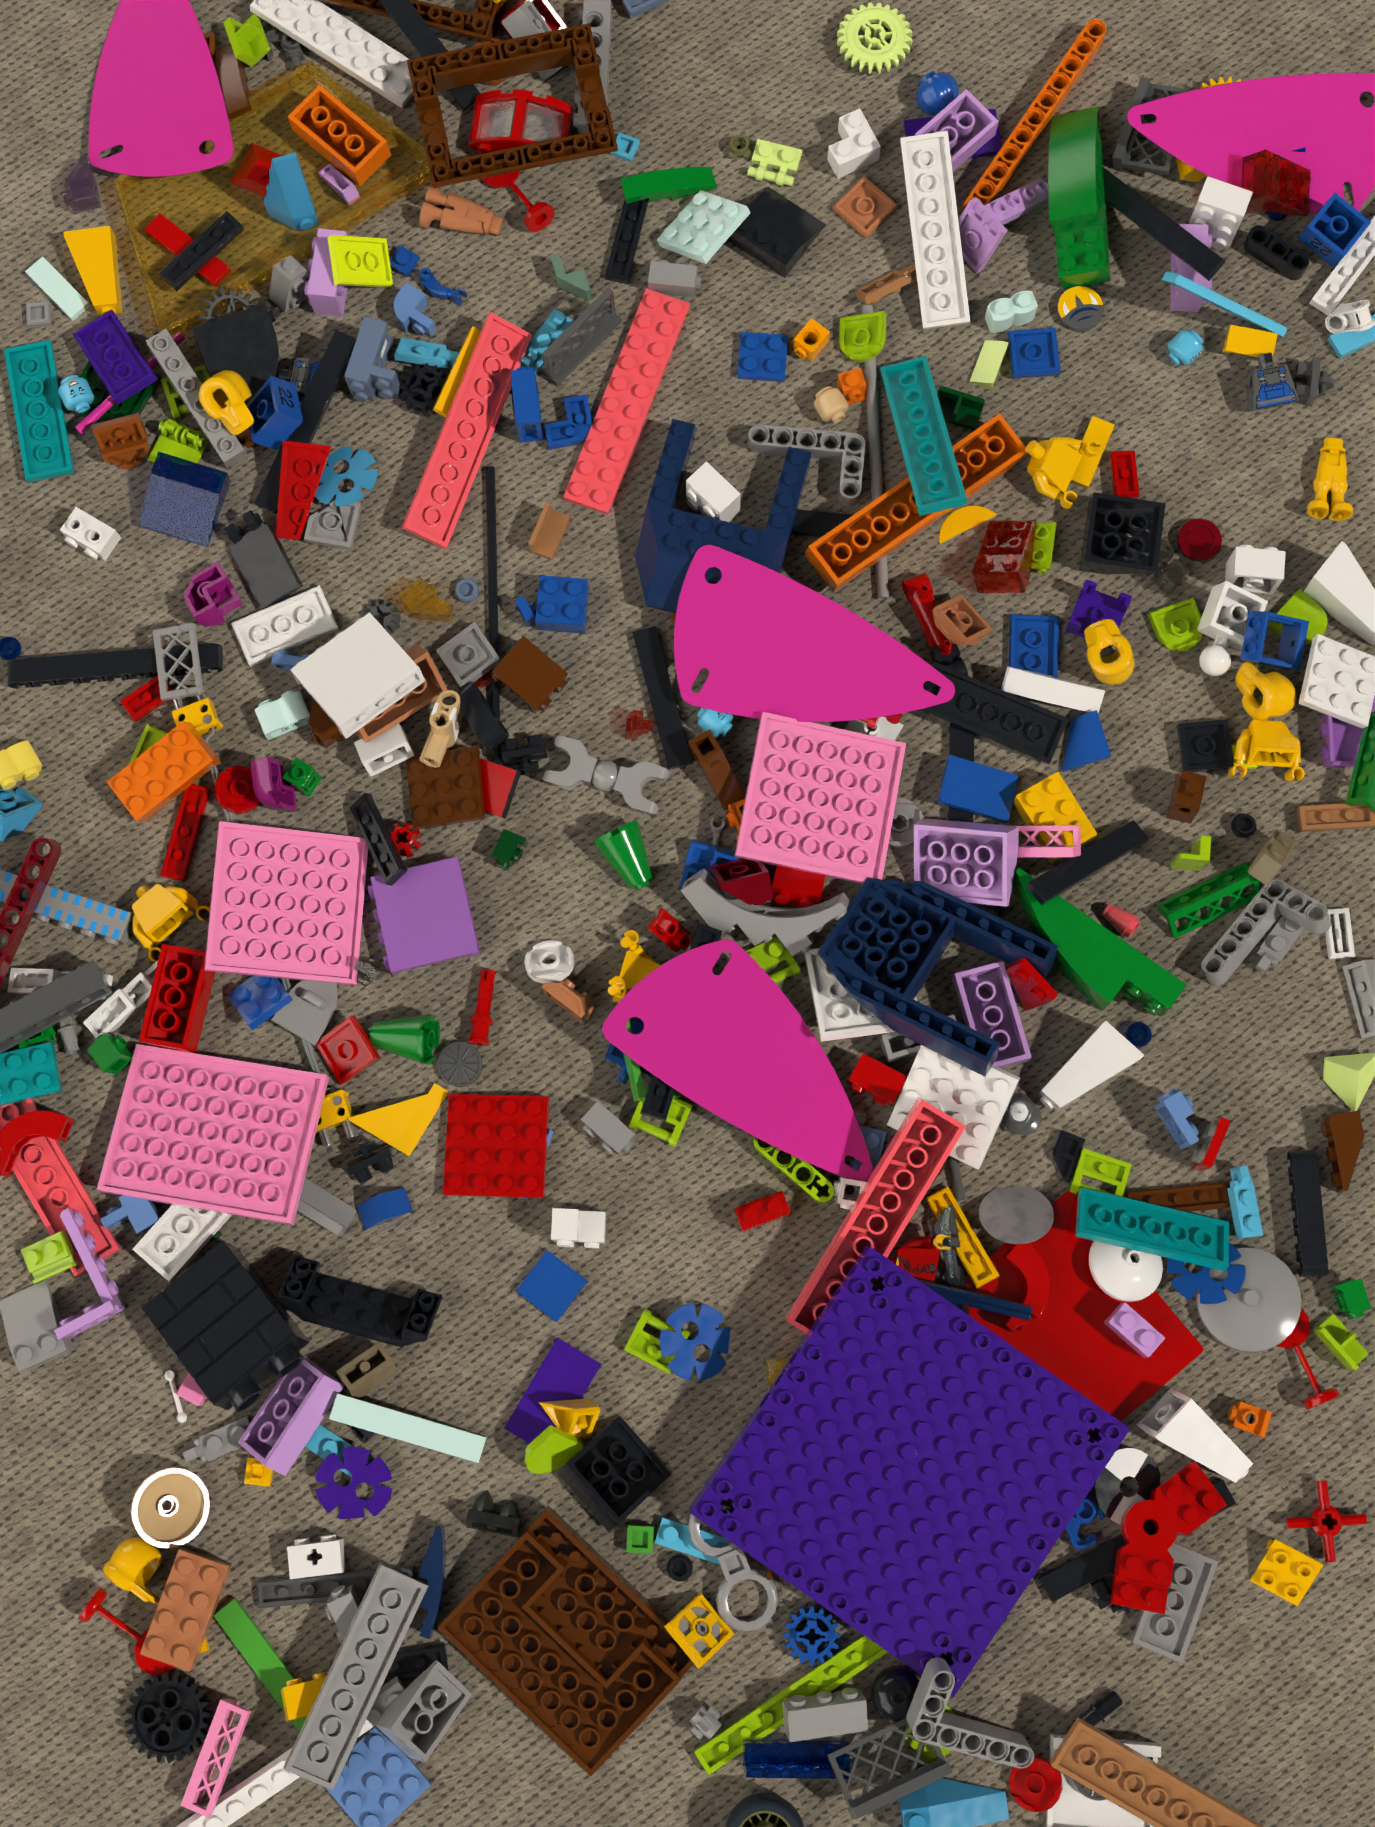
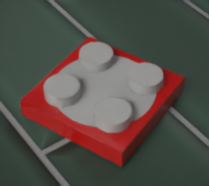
[1191,1117,1230,1172]

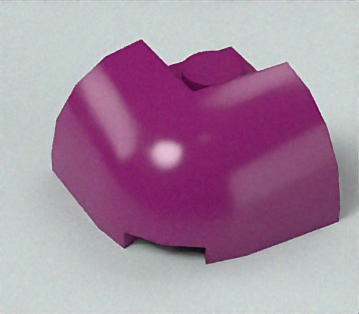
[183,561,244,626]
[251,757,297,812]

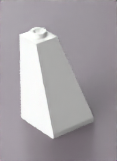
[1304,541,1375,646]
[1038,1021,1144,1110]
[1136,1388,1253,1483]

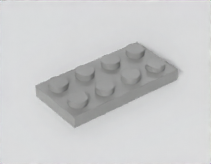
[1131,1543,1218,1663]

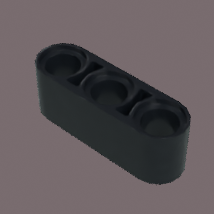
[1244,225,1309,280]
[452,682,510,751]

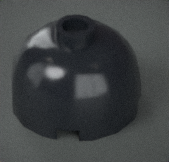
[870,1666,920,1722]

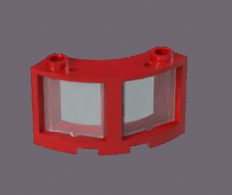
[468,89,573,154]

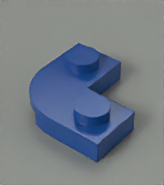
[544,394,592,450]

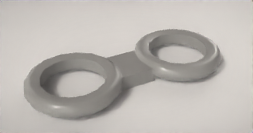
[688,1498,778,1632]

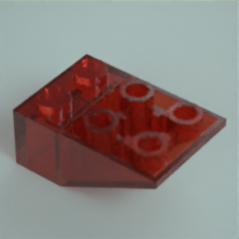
[1241,149,1311,217]
[972,520,1036,593]

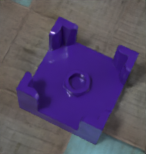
[1066,579,1132,648]

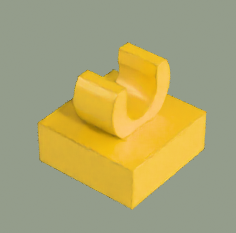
[244,1457,273,1487]

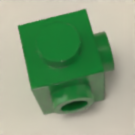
[87,1033,133,1075]

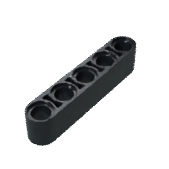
[1287,1150,1328,1277]

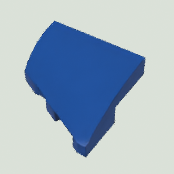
[1062,710,1111,772]
[679,839,739,889]

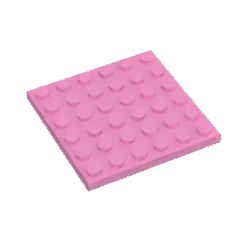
[734,712,906,884]
[204,821,368,985]

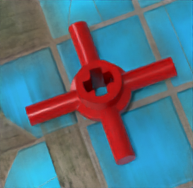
[1286,1480,1367,1562]

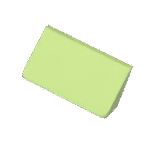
[969,340,1009,390]

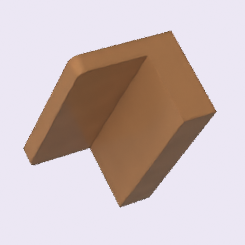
[529,501,571,561]

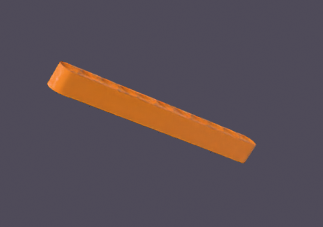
[961,19,1106,214]

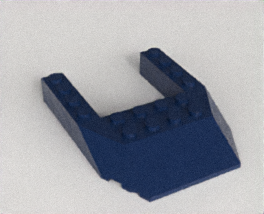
[635,419,812,614]
[818,878,1058,1077]

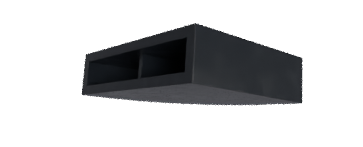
[191,303,279,404]

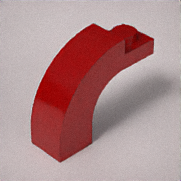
[0,1111,75,1178]
[1003,1243,1050,1332]

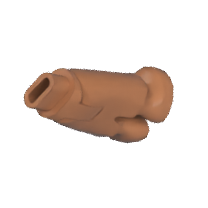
[419,184,504,236]

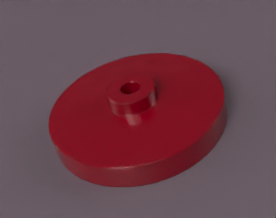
[1177,518,1222,562]

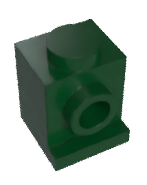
[492,829,528,870]

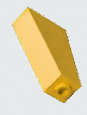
[63,226,123,316]

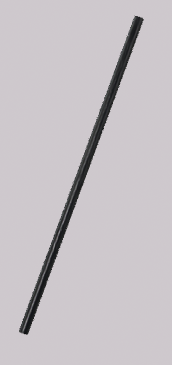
[486,466,501,765]

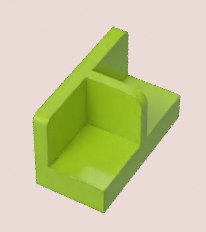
[223,14,270,67]
[1313,1314,1369,1371]

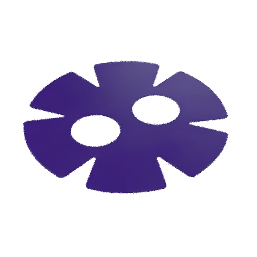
[315,1447,392,1519]

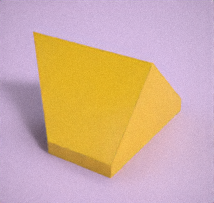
[539,1398,600,1440]

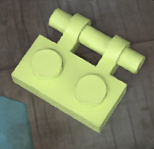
[747,139,802,187]

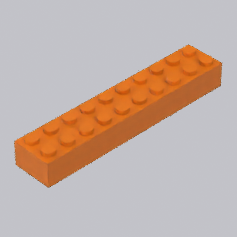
[805,413,1027,593]

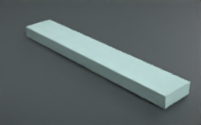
[329,1393,486,1463]

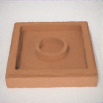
[832,176,898,239]

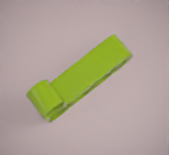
[753,1137,834,1204]

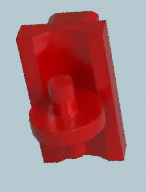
[647,908,693,953]

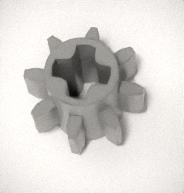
[689,1705,722,1740]

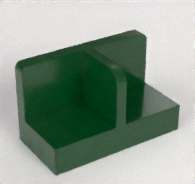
[937,386,985,431]

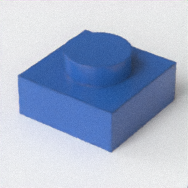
[390,245,420,278]
[515,596,536,627]

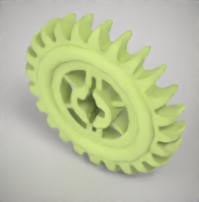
[837,2,913,74]

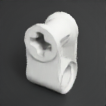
[1325,299,1375,334]

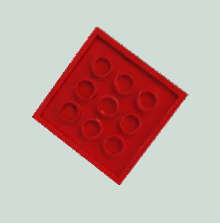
[443,1094,550,1199]

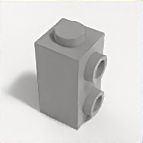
[269,255,307,313]
[648,260,702,298]
[581,1101,636,1155]
[325,1585,361,1644]

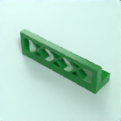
[1346,712,1375,813]
[1157,862,1261,939]

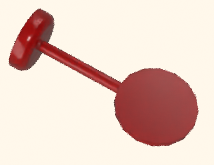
[482,171,555,232]
[1276,1308,1340,1410]
[78,1587,175,1675]

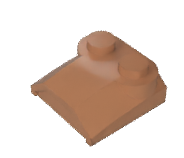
[933,594,993,646]
[542,978,596,1025]

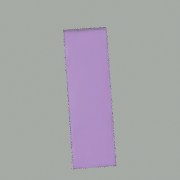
[318,164,360,206]

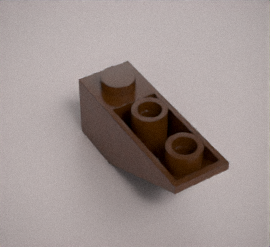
[688,730,745,811]
[1321,1111,1364,1193]

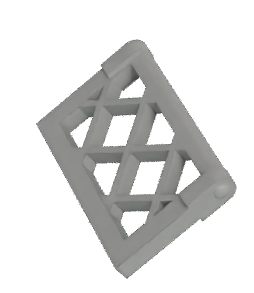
[153,623,204,701]

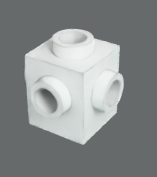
[833,1176,867,1210]

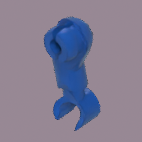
[419,268,467,305]

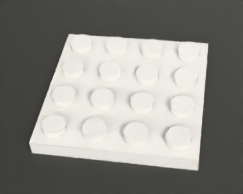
[805,948,917,1042]
[887,1045,1020,1170]

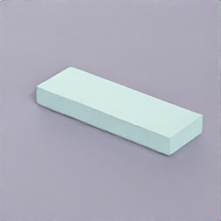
[25,256,90,321]

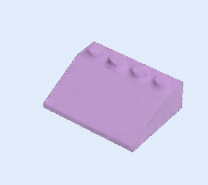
[914,819,1019,907]

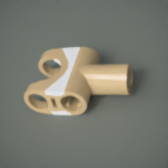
[420,690,463,768]

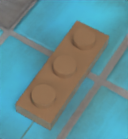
[1297,803,1375,832]

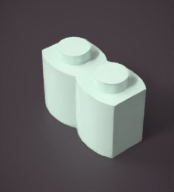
[985,291,1038,333]
[254,690,310,740]

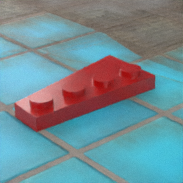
[276,441,332,540]

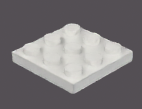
[1298,634,1375,729]

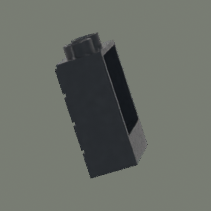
[142,1240,309,1412]

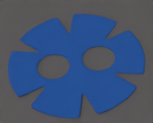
[1167,1243,1245,1304]
[660,1303,731,1381]

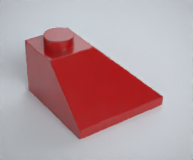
[231,142,282,197]

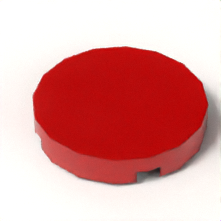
[214,765,260,814]
[1009,1755,1063,1812]

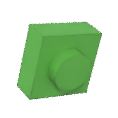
[626,1525,654,1554]

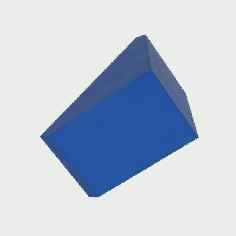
[357,1188,413,1230]

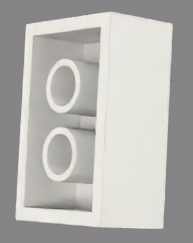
[1188,176,1253,250]

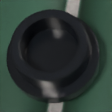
[1231,813,1256,838]
[667,1554,693,1581]

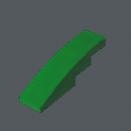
[620,167,717,204]

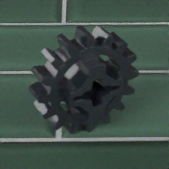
[399,363,447,416]

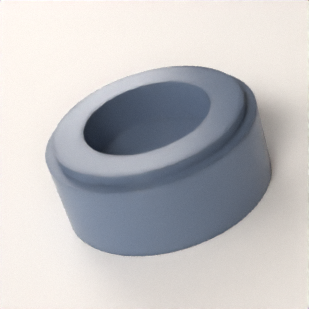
[454,578,479,603]

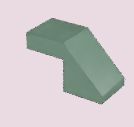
[550,254,592,301]

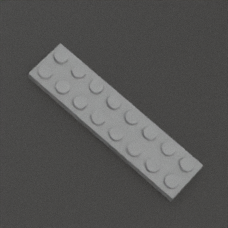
[283,1563,428,1790]

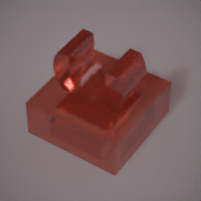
[625,710,653,740]

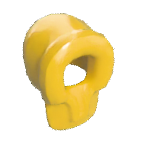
[199,370,254,435]
[1084,619,1135,685]
[1235,662,1297,720]
[103,1537,162,1604]

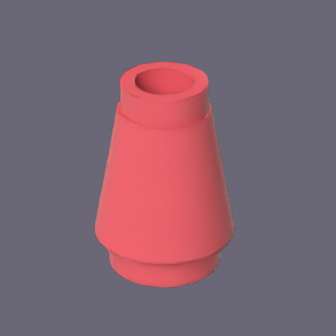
[1102,904,1141,938]

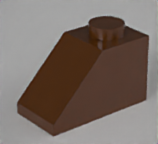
[308,698,343,749]

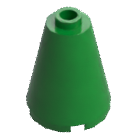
[593,819,652,890]
[367,1014,440,1064]

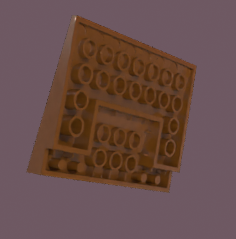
[437,1505,694,1776]

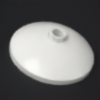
[1089,1241,1163,1302]

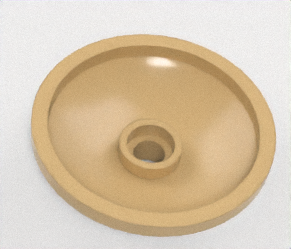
[131,1467,210,1548]

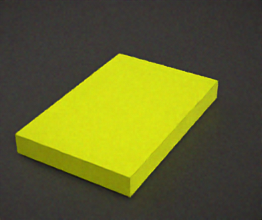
[327,235,393,288]

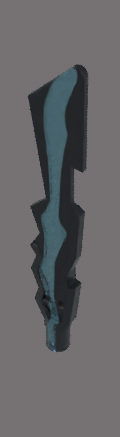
[933,1205,970,1316]

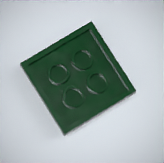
[63,361,161,424]

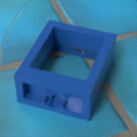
[510,367,543,443]
[1240,611,1309,670]

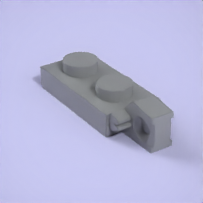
[1254,915,1304,973]
[183,1416,251,1463]

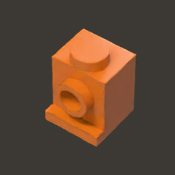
[837,368,866,405]
[1227,1401,1272,1438]

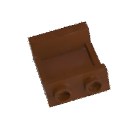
[491,636,568,714]

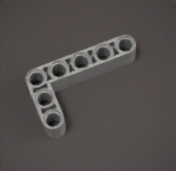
[748,424,865,507]
[1201,879,1331,985]
[906,1657,1034,1768]

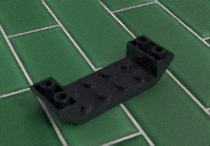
[277,1255,443,1347]

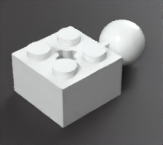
[1197,581,1268,676]

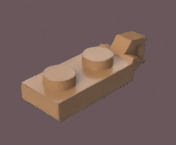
[855,264,917,305]

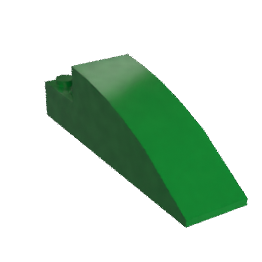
[1048,107,1111,289]
[1012,868,1187,1016]

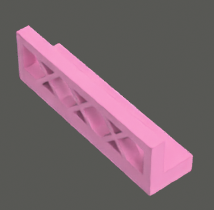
[1017,825,1081,857]
[181,1698,251,1818]

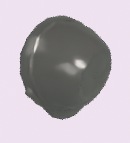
[1000,1093,1042,1135]

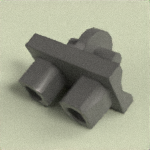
[1295,357,1334,407]

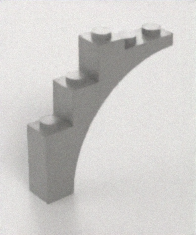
[681,868,849,956]

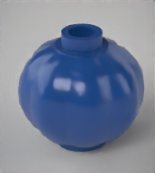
[916,71,959,115]

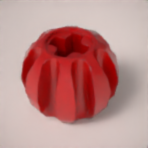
[388,822,422,858]

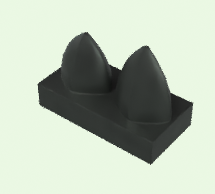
[466,1490,520,1538]

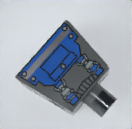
[1247,353,1299,412]
[279,357,330,408]

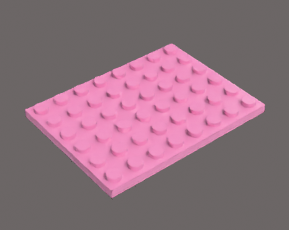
[97,1044,329,1225]

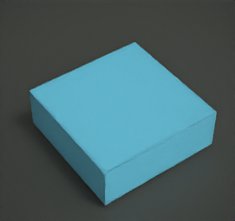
[610,132,640,162]

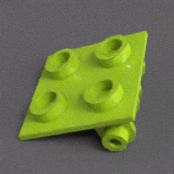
[148,419,209,478]
[1003,522,1057,574]

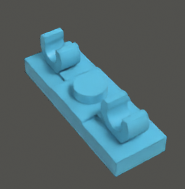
[519,309,574,376]

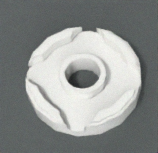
[524,940,575,984]

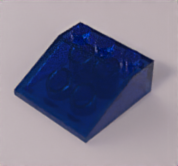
[139,451,231,547]

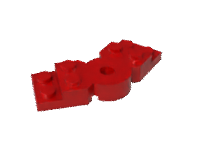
[1110,1460,1227,1615]

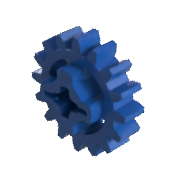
[783,1605,841,1666]

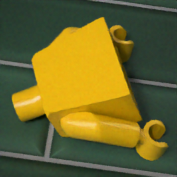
[1025,437,1100,509]
[1228,718,1305,782]
[132,884,210,962]
[608,930,661,1003]

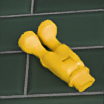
[1307,438,1354,521]

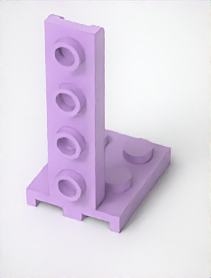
[958,178,1049,273]
[54,1208,126,1340]

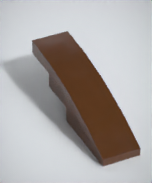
[215,43,252,120]

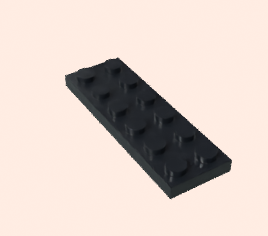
[919,661,1069,764]

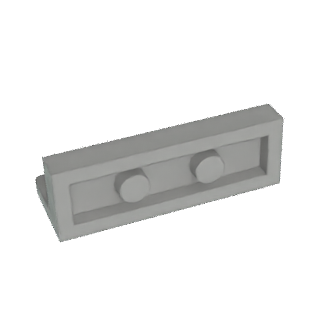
[502,0,563,80]
[1342,959,1375,1039]
[297,1178,357,1237]

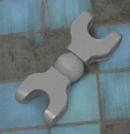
[542,735,670,816]

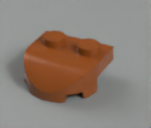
[92,413,149,469]

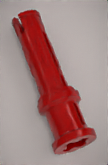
[467,969,496,1046]

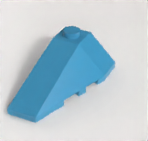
[264,152,320,231]
[0,787,43,841]
[896,1776,1009,1827]

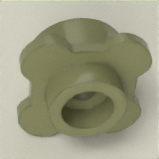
[727,135,751,159]

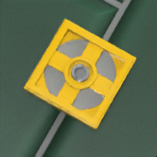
[664,1592,735,1669]

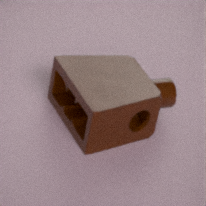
[1167,771,1206,824]

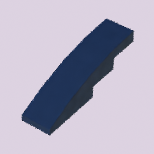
[418,1524,446,1639]

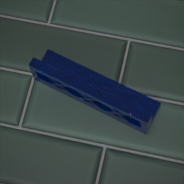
[742,1739,853,1779]

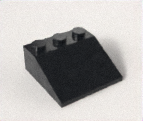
[728,187,825,278]
[1079,492,1166,574]
[557,1415,671,1532]

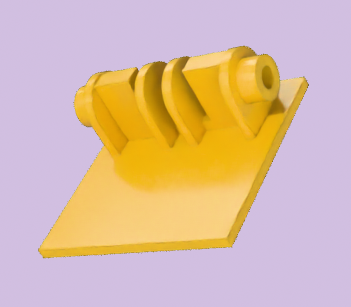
[1250,1538,1323,1606]

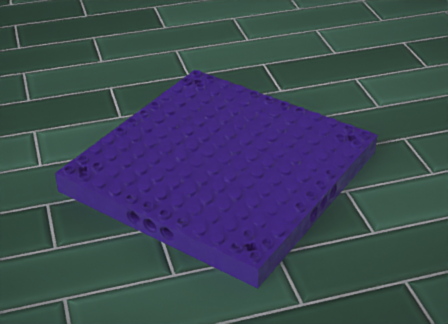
[689,1245,1131,1698]

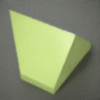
[1323,1053,1375,1111]

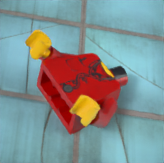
[887,1234,951,1283]

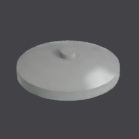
[1195,1248,1301,1352]

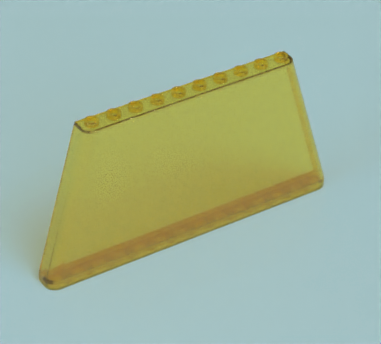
[114,61,431,337]

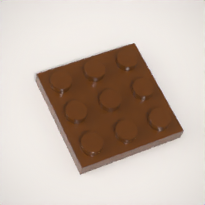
[406,746,485,830]

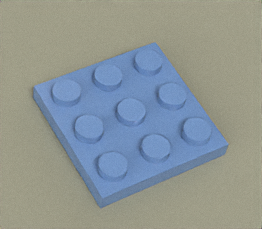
[325,1726,432,1827]

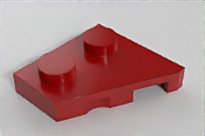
[1006,957,1058,1011]

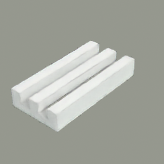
[1325,908,1355,960]

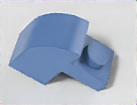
[394,282,436,337]
[100,1196,162,1235]

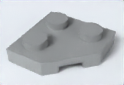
[304,500,362,550]

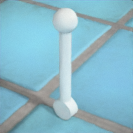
[164,1370,187,1423]

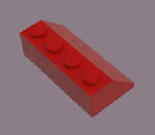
[139,944,216,1053]

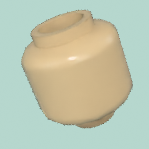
[814,386,849,424]

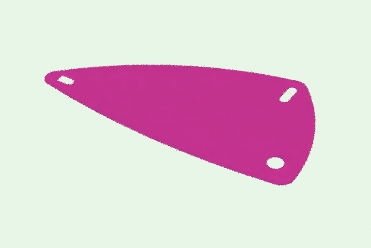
[89,0,234,177]
[1127,73,1375,213]
[674,545,955,722]
[602,939,873,1182]

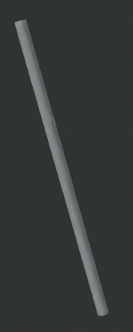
[861,305,889,600]

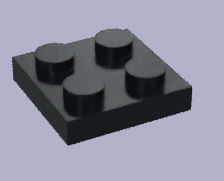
[1177,719,1234,773]

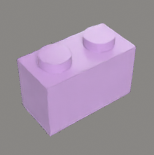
[1103,1303,1165,1358]

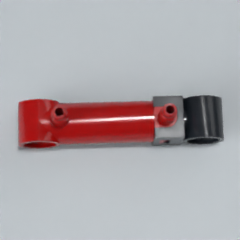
[902,573,969,676]

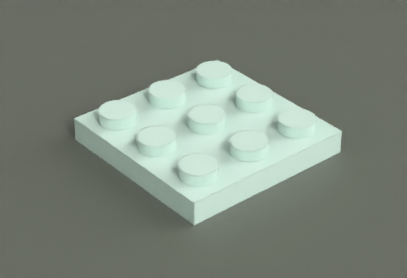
[656,190,751,264]

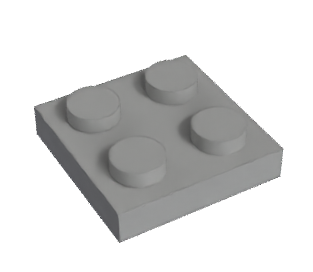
[436,622,502,688]

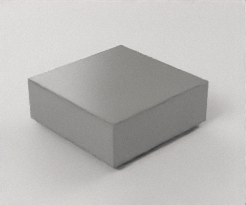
[26,301,52,328]

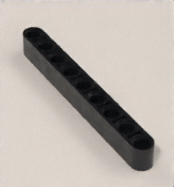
[7,643,223,689]

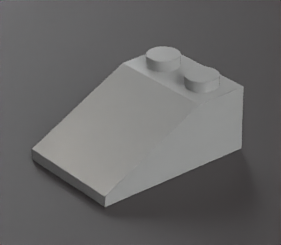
[0,1280,75,1372]
[375,1661,472,1762]

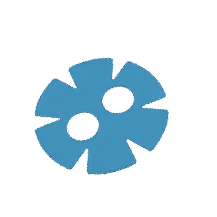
[315,447,378,506]

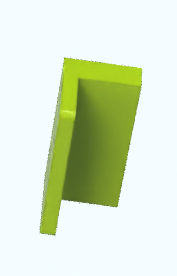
[1170,835,1211,871]

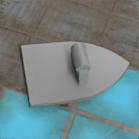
[271,980,338,1046]

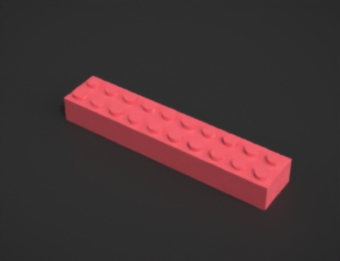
[786,1097,966,1334]

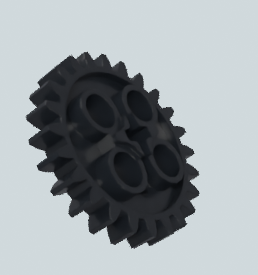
[125,1671,213,1763]

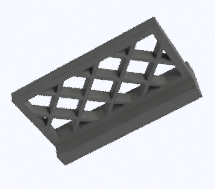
[1112,77,1192,175]
[540,287,622,387]
[827,1719,953,1819]

